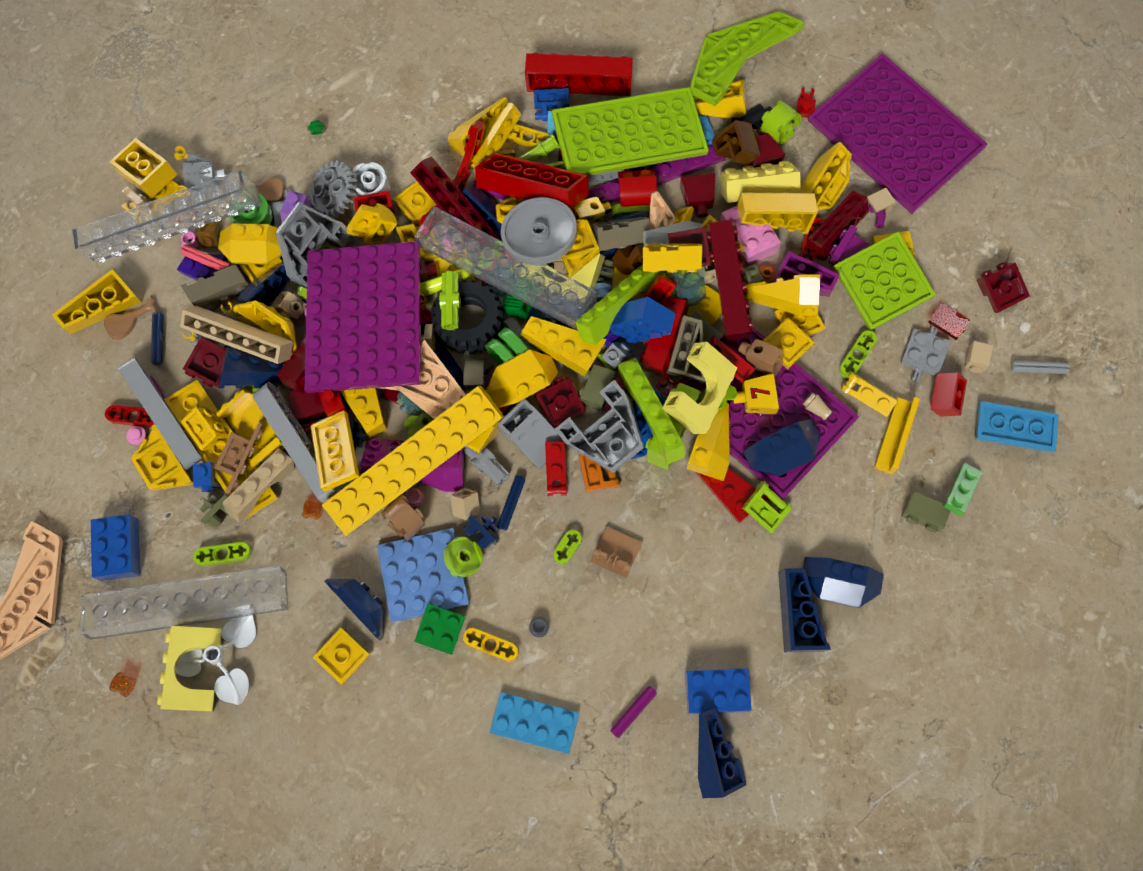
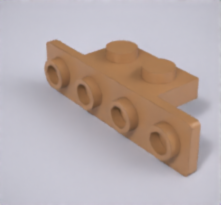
[214,422,263,495]

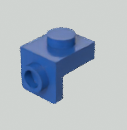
[193,462,220,492]

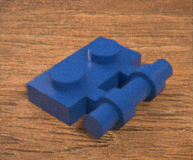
[534,88,570,121]

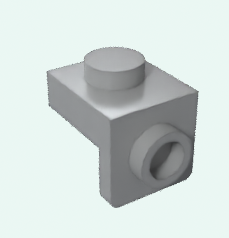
[602,342,634,369]

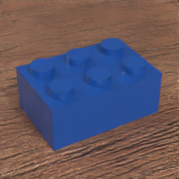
[609,297,676,344]
[90,514,140,581]
[685,668,752,714]

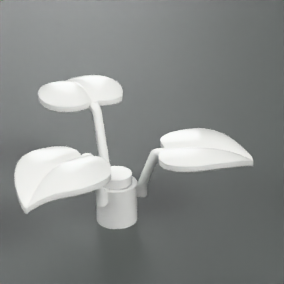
[176,613,256,705]

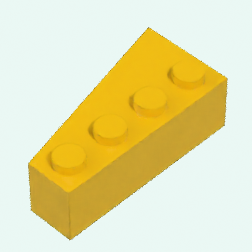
[737,192,818,234]
[52,269,142,334]
[520,316,606,377]

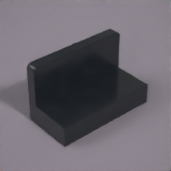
[731,104,772,129]

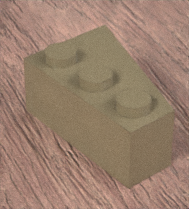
[591,217,650,251]
[180,264,249,312]
[666,315,705,384]

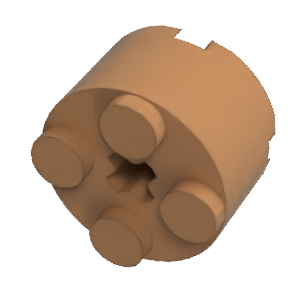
[380,495,425,542]

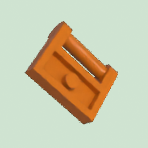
[579,454,620,493]

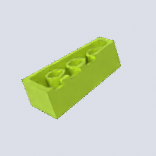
[645,383,701,471]

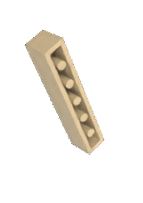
[180,306,293,364]

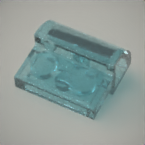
[664,270,706,307]

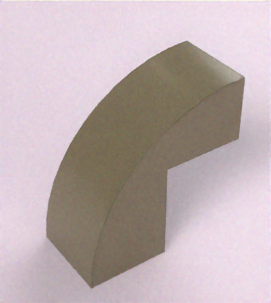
[464,359,486,391]

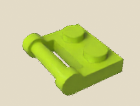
[742,481,792,533]

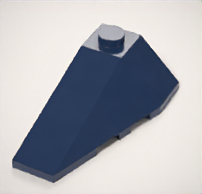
[462,184,506,251]
[698,708,747,798]

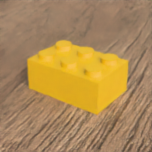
[109,138,177,199]

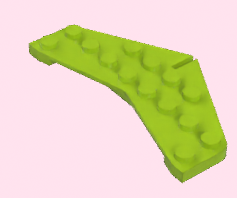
[691,12,804,106]

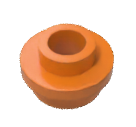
[759,265,776,283]

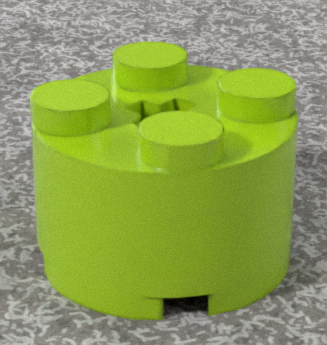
[761,100,802,145]

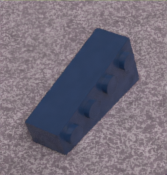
[778,568,831,653]

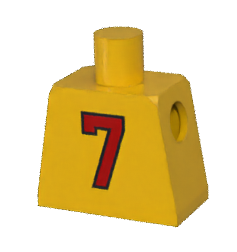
[732,374,779,414]

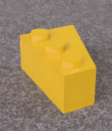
[643,244,702,272]
[340,388,387,438]

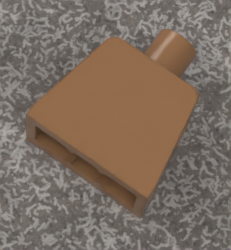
[738,339,783,378]

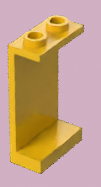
[216,390,285,468]

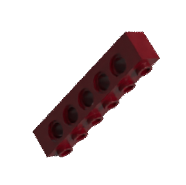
[410,156,503,259]

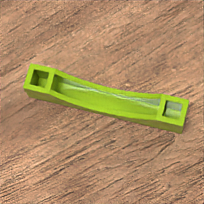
[575,264,666,345]
[618,358,685,465]

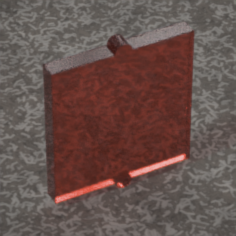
[928,303,970,340]

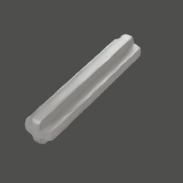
[1011,361,1070,374]

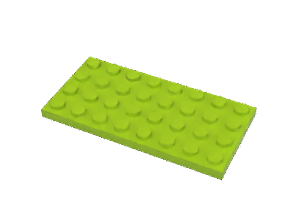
[551,87,709,176]

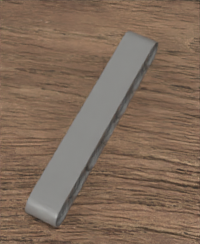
[118,357,203,470]
[252,382,341,503]

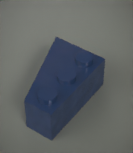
[218,347,284,388]

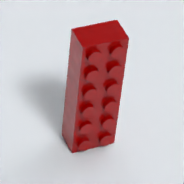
[525,52,633,96]
[475,152,588,210]

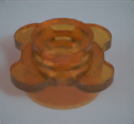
[302,500,323,520]

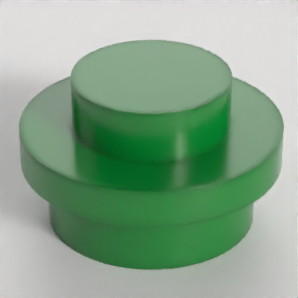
[307,120,325,135]

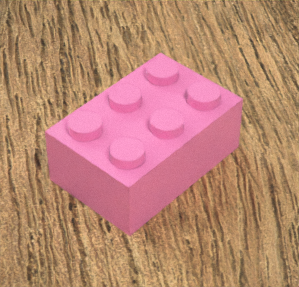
[720,206,781,267]

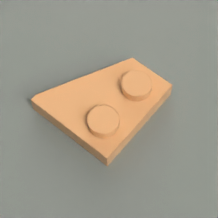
[649,191,676,230]

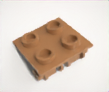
[591,527,643,578]

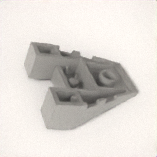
[276,202,353,289]
[555,380,644,473]

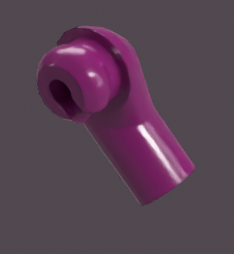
[869,205,886,229]

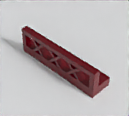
[807,190,869,261]

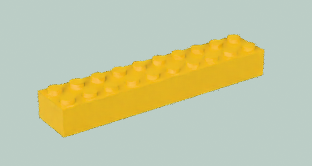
[322,385,505,536]

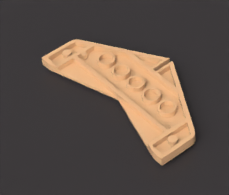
[381,339,466,419]
[0,521,63,660]

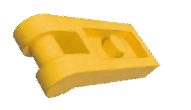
[841,373,898,417]

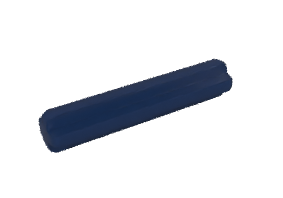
[151,312,164,365]
[497,475,525,531]

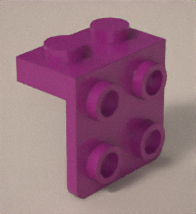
[829,225,872,265]
[360,438,404,475]

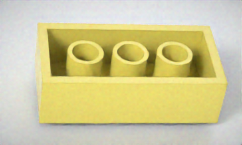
[720,161,801,203]

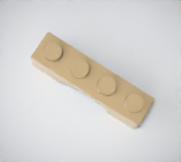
[223,448,295,523]

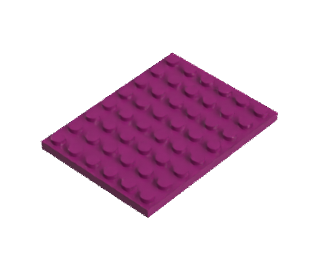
[808,53,988,214]
[304,241,421,393]
[676,326,859,500]

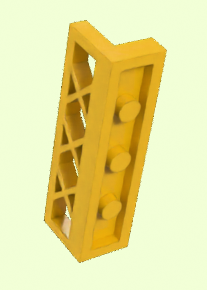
[470,103,522,169]
[874,397,920,475]

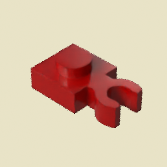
[796,87,816,118]

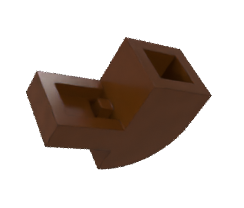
[611,244,643,275]

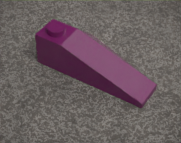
[418,449,465,492]

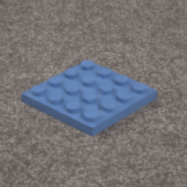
[377,528,470,623]

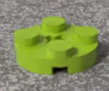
[443,537,483,577]

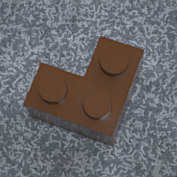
[712,120,760,165]

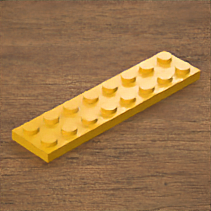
[164,380,278,521]

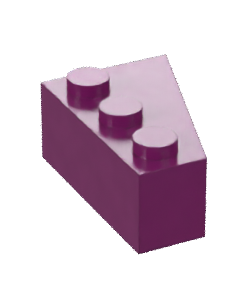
[773,251,840,297]

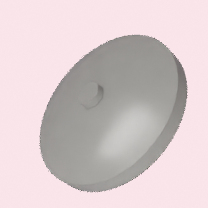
[501,197,577,265]

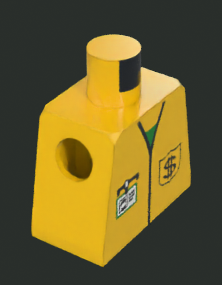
[571,197,612,225]

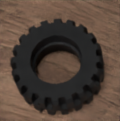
[431,279,504,354]

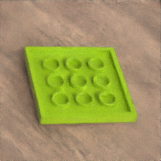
[832,232,936,331]

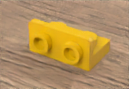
[181,406,227,451]

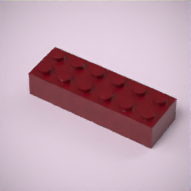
[709,219,753,342]

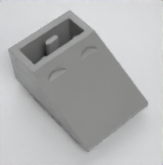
[497,399,566,470]

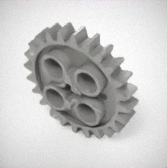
[308,160,357,219]

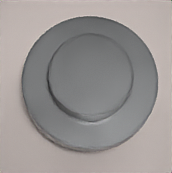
[529,617,549,638]

